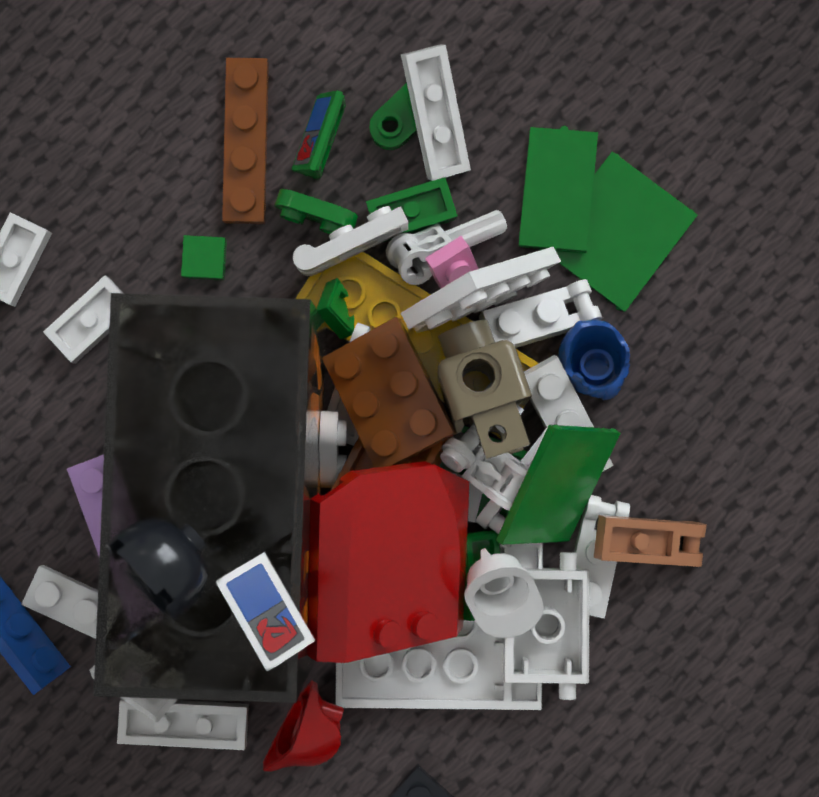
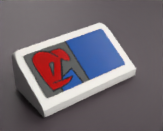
[216,552,315,671]

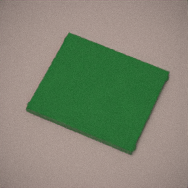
[540,151,698,312]
[496,424,621,545]

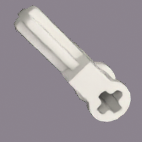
[386,210,507,285]
[453,432,529,511]

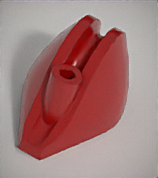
[263,680,344,772]

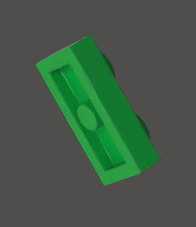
[366,177,458,243]

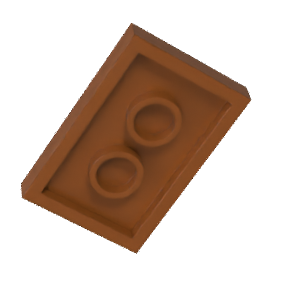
[322,317,457,468]

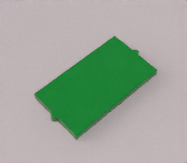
[519,126,598,253]

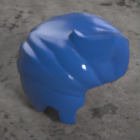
[558,320,630,401]

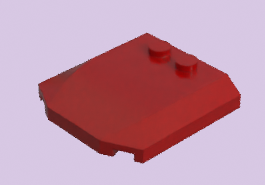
[307,461,470,663]

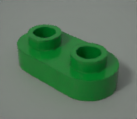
[370,83,417,150]
[274,189,358,235]

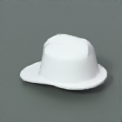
[464,548,544,638]

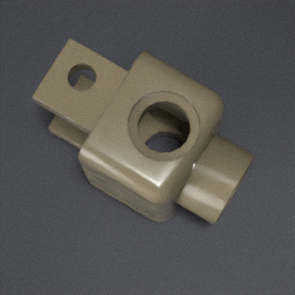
[438,319,532,459]

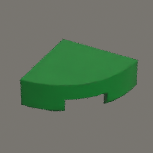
[315,278,355,339]

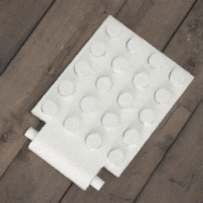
[336,543,590,710]

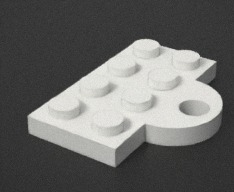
[401,247,561,333]

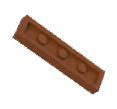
[222,58,269,224]

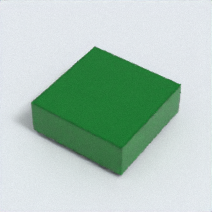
[181,235,227,280]

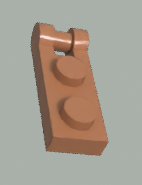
[594,515,707,567]

